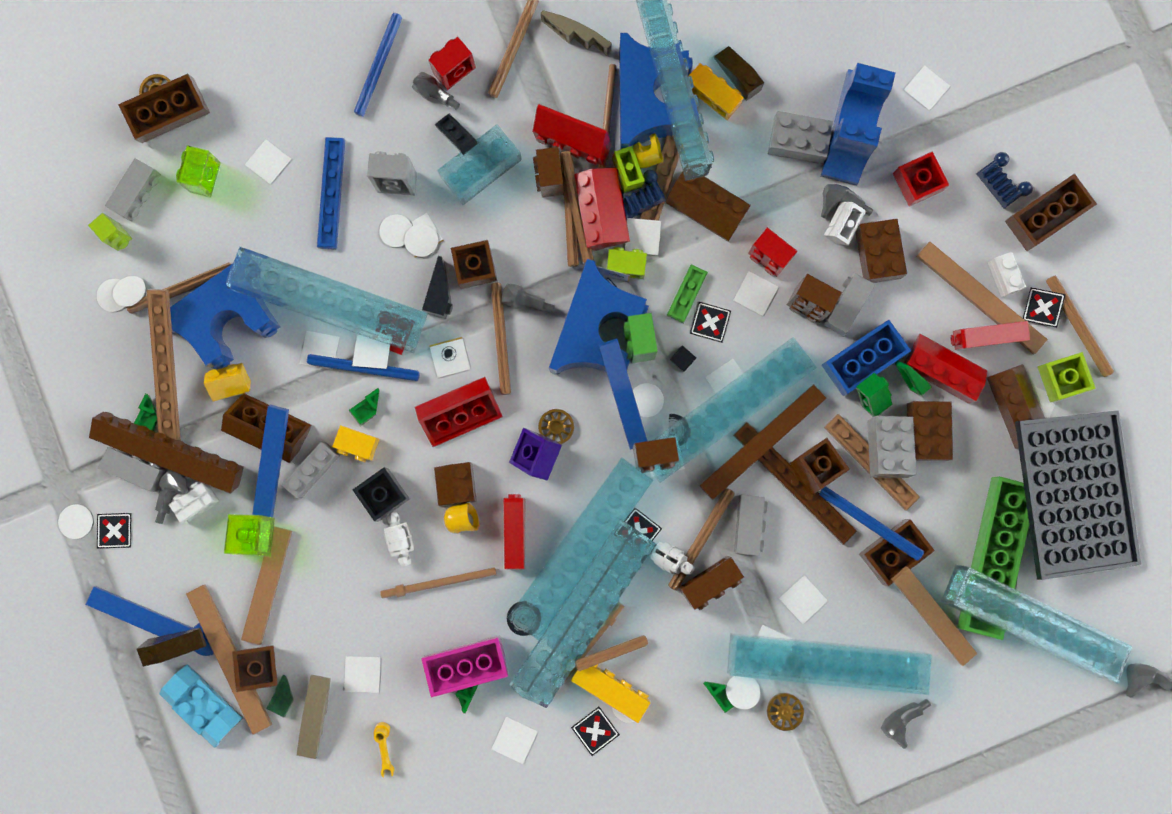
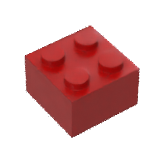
[428,36,476,91]
[893,151,949,207]
[748,227,798,277]

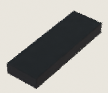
[435,113,478,155]

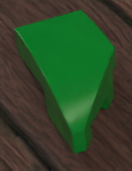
[349,388,380,427]
[134,393,158,431]
[703,681,734,713]
[455,685,478,714]

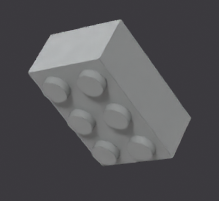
[767,111,833,164]
[367,151,417,195]
[867,416,917,478]

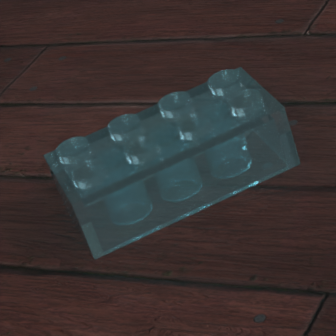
[437,124,522,205]

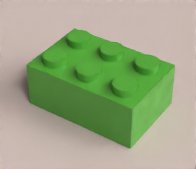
[623,313,658,363]

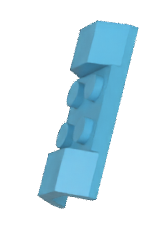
[159,664,243,748]

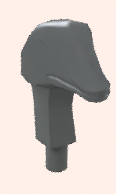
[412,72,460,110]
[821,184,873,218]
[502,284,555,313]
[155,470,188,524]
[1126,663,1172,698]
[881,699,931,749]

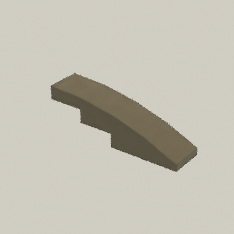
[541,10,612,56]
[297,675,331,759]

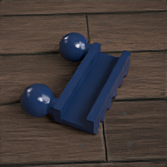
[976,152,1033,209]
[621,170,666,221]

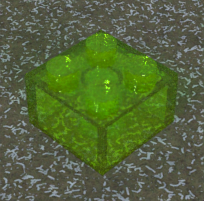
[176,145,221,198]
[224,514,275,557]

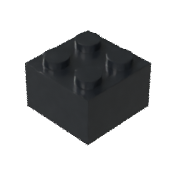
[352,467,410,522]

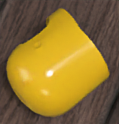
[633,133,663,169]
[444,503,480,534]

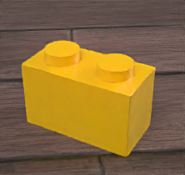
[203,363,251,402]
[332,425,380,462]

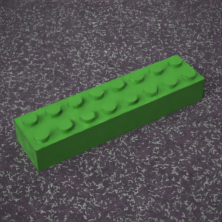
[957,476,1029,640]

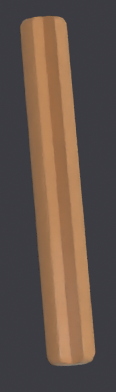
[575,635,648,671]

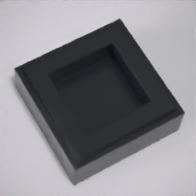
[670,345,697,372]

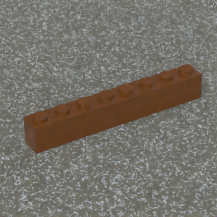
[89,412,244,494]

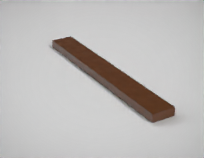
[699,384,827,500]
[733,422,857,545]

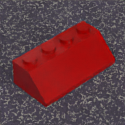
[532,104,612,165]
[574,168,630,251]
[904,334,988,404]
[415,377,503,447]

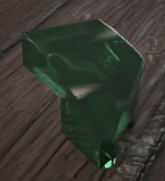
[266,675,294,718]

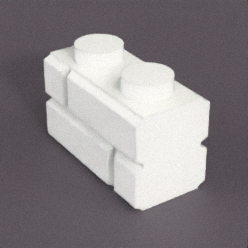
[824,202,866,245]
[987,252,1026,297]
[169,482,219,524]

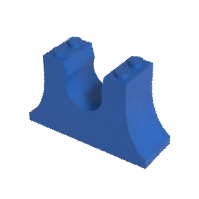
[619,33,694,149]
[821,63,896,186]
[170,254,281,370]
[549,259,649,375]

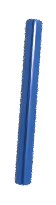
[354,13,402,117]
[307,354,420,381]
[819,486,924,561]

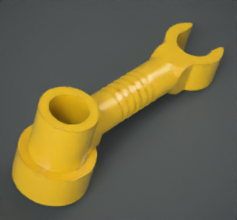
[374,722,395,778]

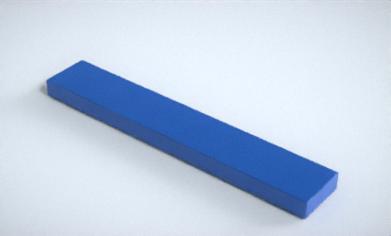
[317,137,345,249]
[598,339,647,450]
[252,405,289,519]
[85,586,195,636]

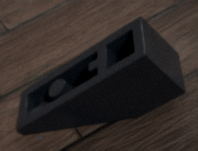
[422,256,453,319]

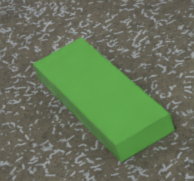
[667,264,708,324]

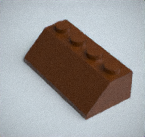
[665,165,751,242]
[986,364,1045,449]
[221,393,311,463]

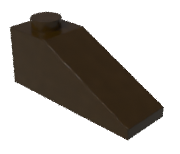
[714,46,764,101]
[136,628,206,667]

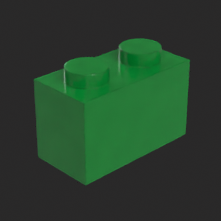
[856,373,893,417]

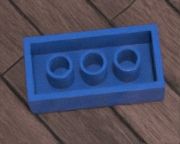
[821,320,911,396]

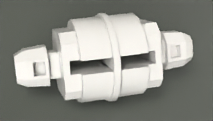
[384,512,414,567]
[644,541,694,575]

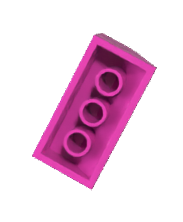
[421,635,508,698]

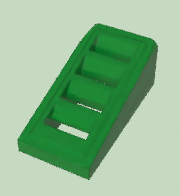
[895,360,932,396]

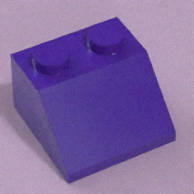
[509,428,562,481]

